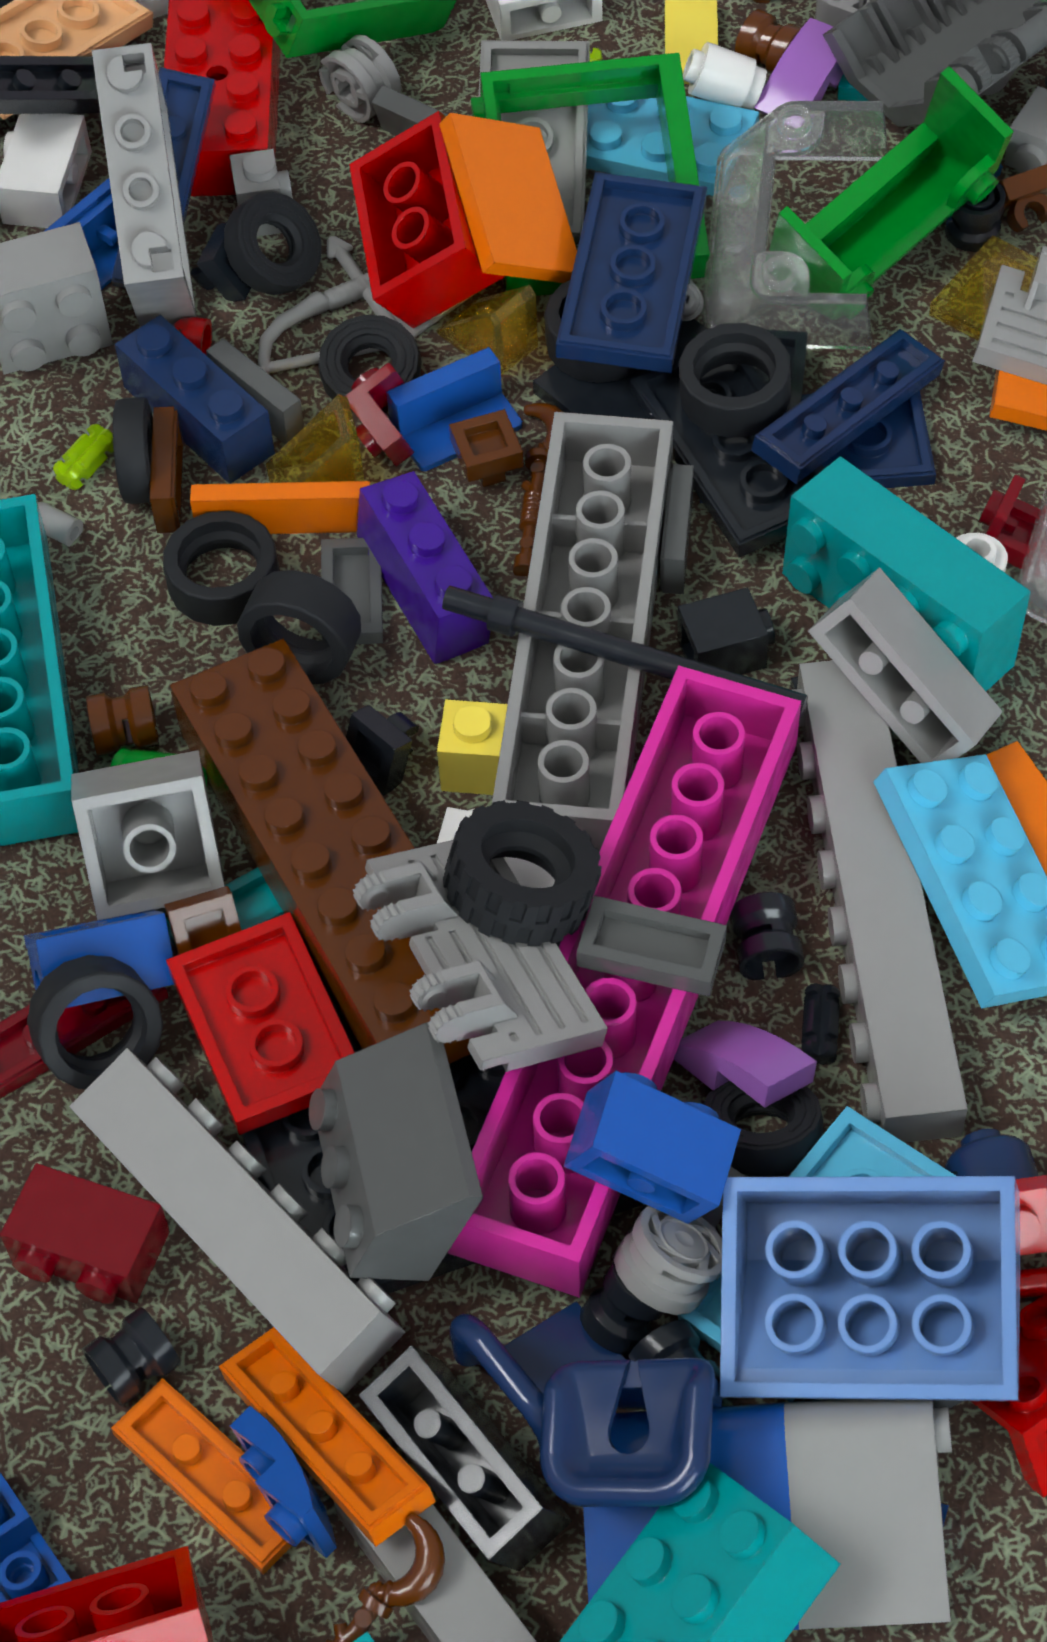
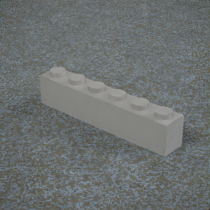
[69,1048,405,1395]

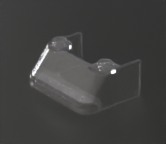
[701,101,888,350]

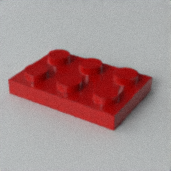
[166,912,355,1135]

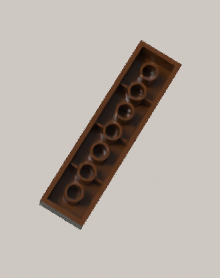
[169,638,485,1064]

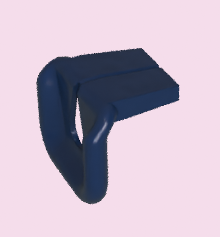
[450,1301,626,1452]
[540,1358,722,1507]

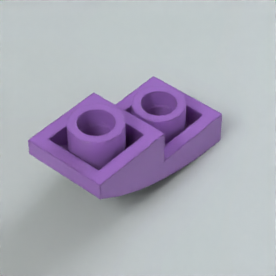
[754,18,843,132]
[674,1020,817,1108]

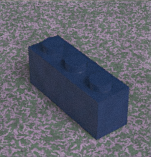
[115,315,275,484]

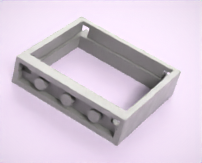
[92,43,197,327]

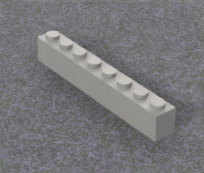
[792,660,968,1143]

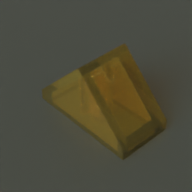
[436,285,538,376]
[266,394,364,483]

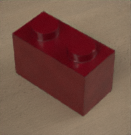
[0,1163,170,1304]

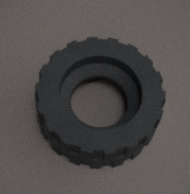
[443,800,602,946]

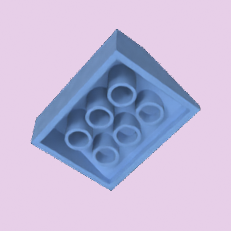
[720,1176,1020,1401]

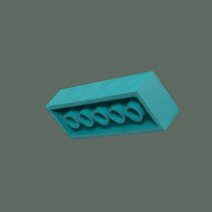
[0,494,79,846]

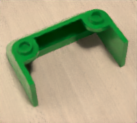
[764,66,1014,314]

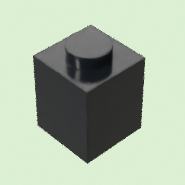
[677,587,775,675]

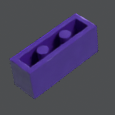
[357,471,494,664]

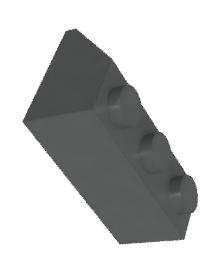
[309,1023,483,1281]

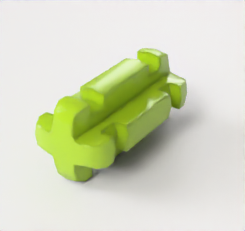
[53,424,114,490]

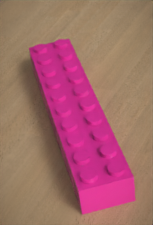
[448,665,801,1298]

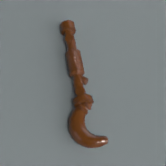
[513,402,564,576]
[325,1514,445,1642]

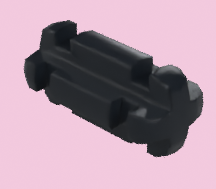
[801,983,840,1065]

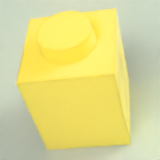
[437,699,508,795]

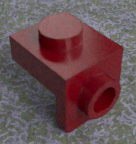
[343,363,414,467]
[978,474,1047,580]

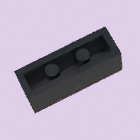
[359,1345,572,1571]

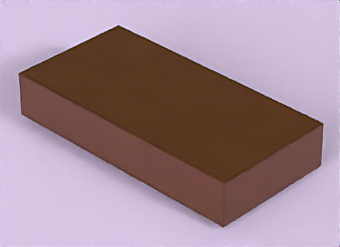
[150,406,184,533]

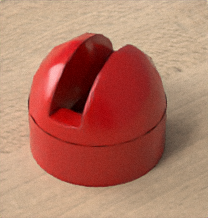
[173,316,212,356]

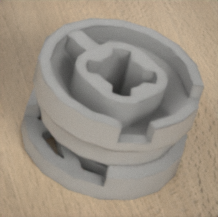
[319,35,402,123]
[614,1206,722,1315]

